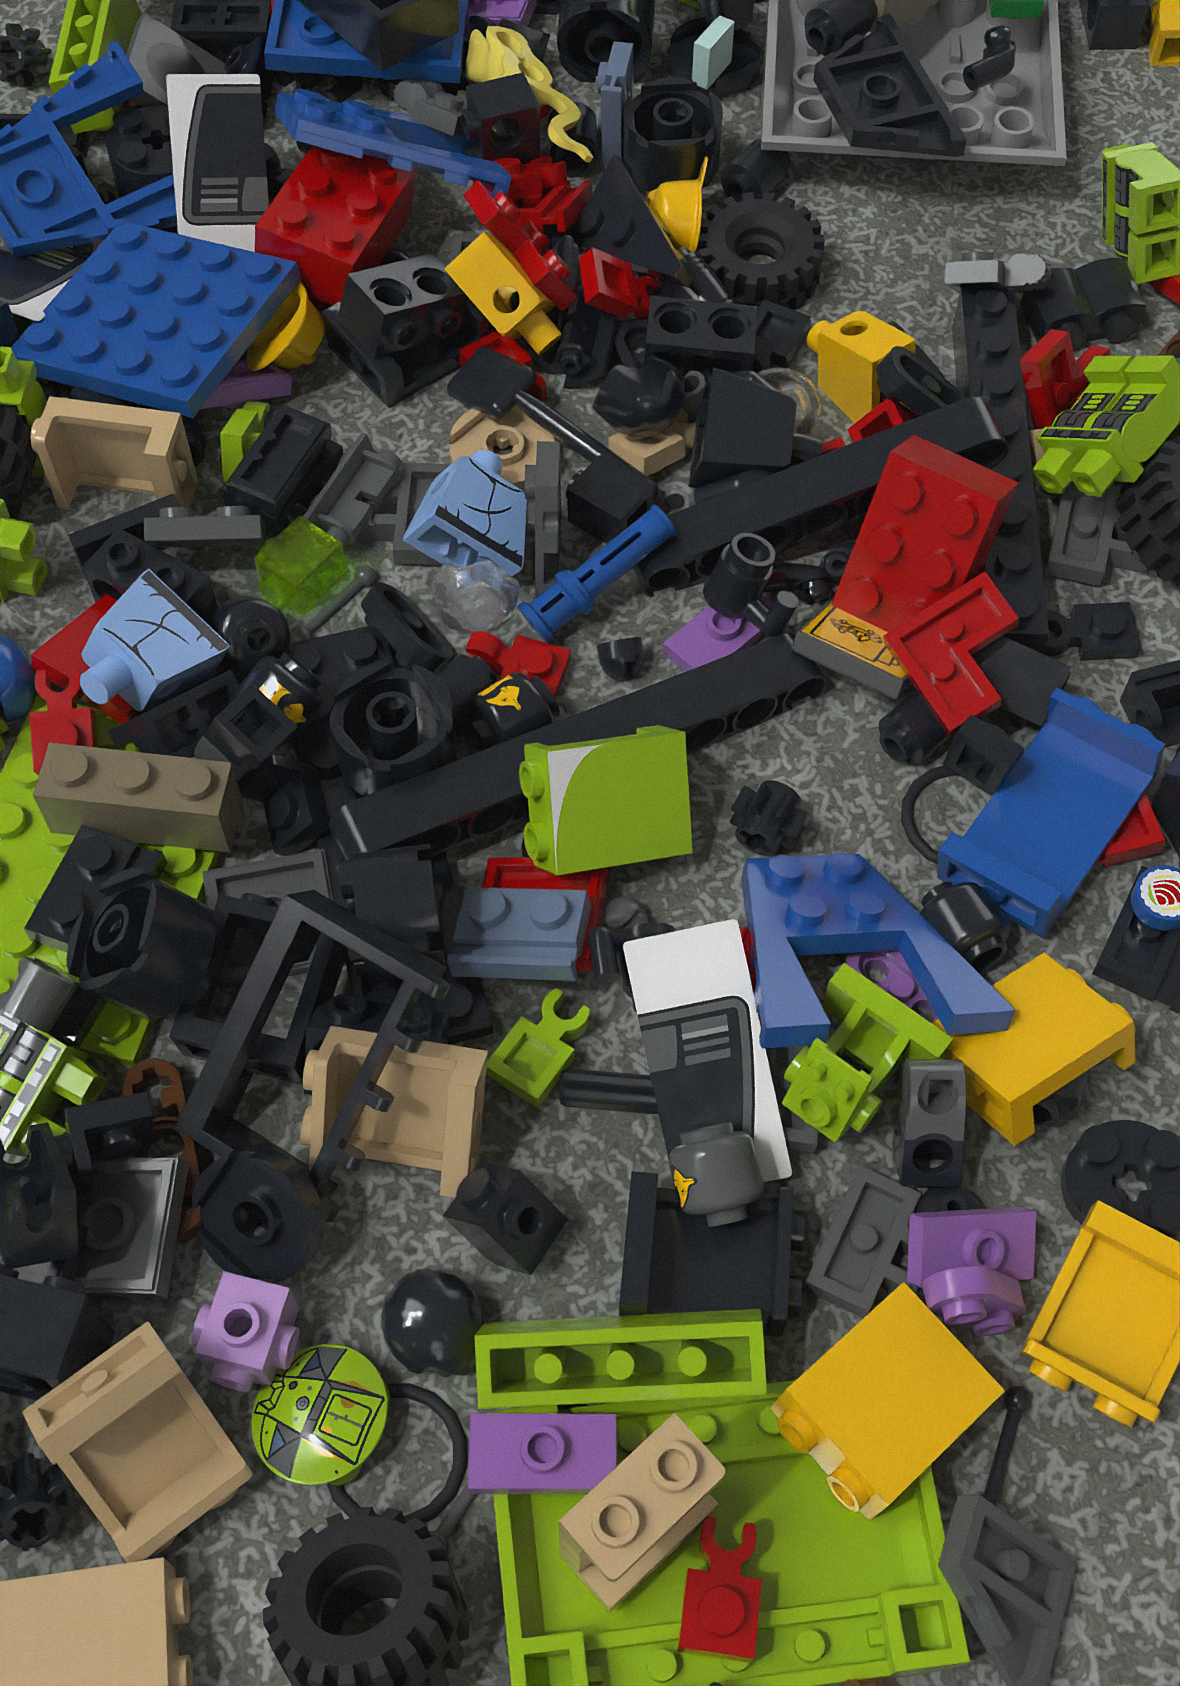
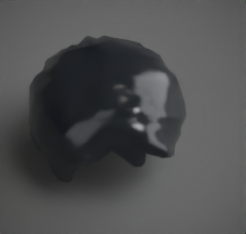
[381,1267,484,1378]

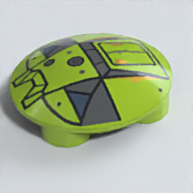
[251,1344,390,1486]

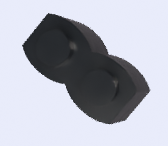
[1020,258,1147,350]

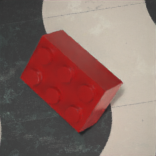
[254,145,416,310]
[831,435,1019,632]

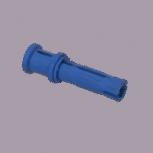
[517,504,677,644]

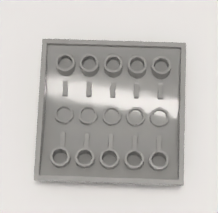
[761,0,1067,166]

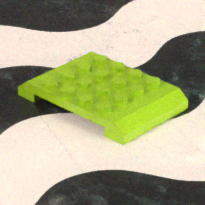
[485,1380,970,1686]

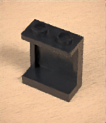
[322,252,490,409]
[619,1171,805,1337]

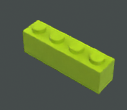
[49,0,141,134]
[474,1309,767,1409]

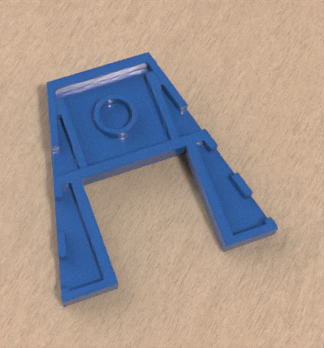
[0,41,177,258]
[274,89,512,195]
[741,852,1014,1049]

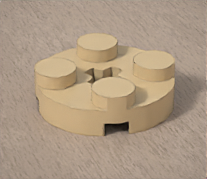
[449,405,555,494]

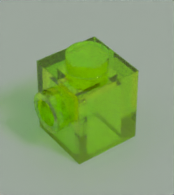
[254,516,347,616]

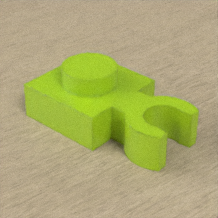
[220,401,270,483]
[486,988,590,1109]

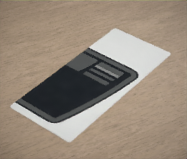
[166,74,269,252]
[0,240,104,321]
[623,919,792,1187]

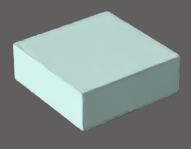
[692,16,734,89]

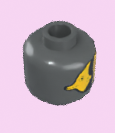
[669,1122,764,1226]

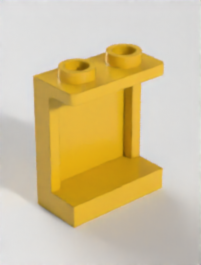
[932,952,1136,1146]
[1019,1200,1180,1428]
[771,1282,1005,1520]

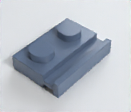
[597,41,634,166]
[447,887,592,981]

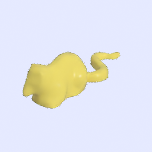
[465,26,593,163]

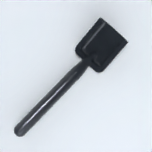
[447,346,659,501]

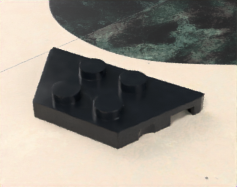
[813,13,967,157]

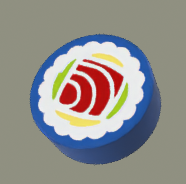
[1131,865,1180,931]

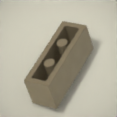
[33,742,243,853]

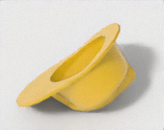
[648,156,708,252]
[246,282,325,371]

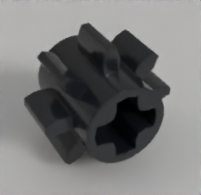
[0,23,52,87]
[729,780,808,856]
[0,1453,76,1551]

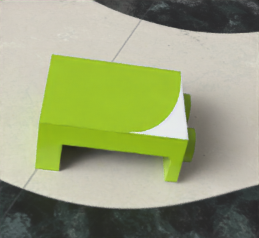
[519,725,693,875]

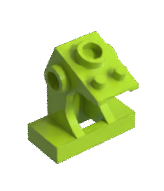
[781,963,953,1143]

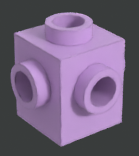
[192,1271,300,1392]

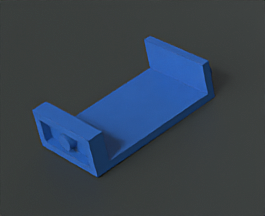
[937,688,1165,939]

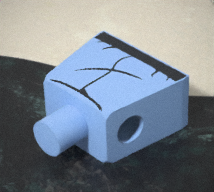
[403,450,527,590]
[80,569,230,712]

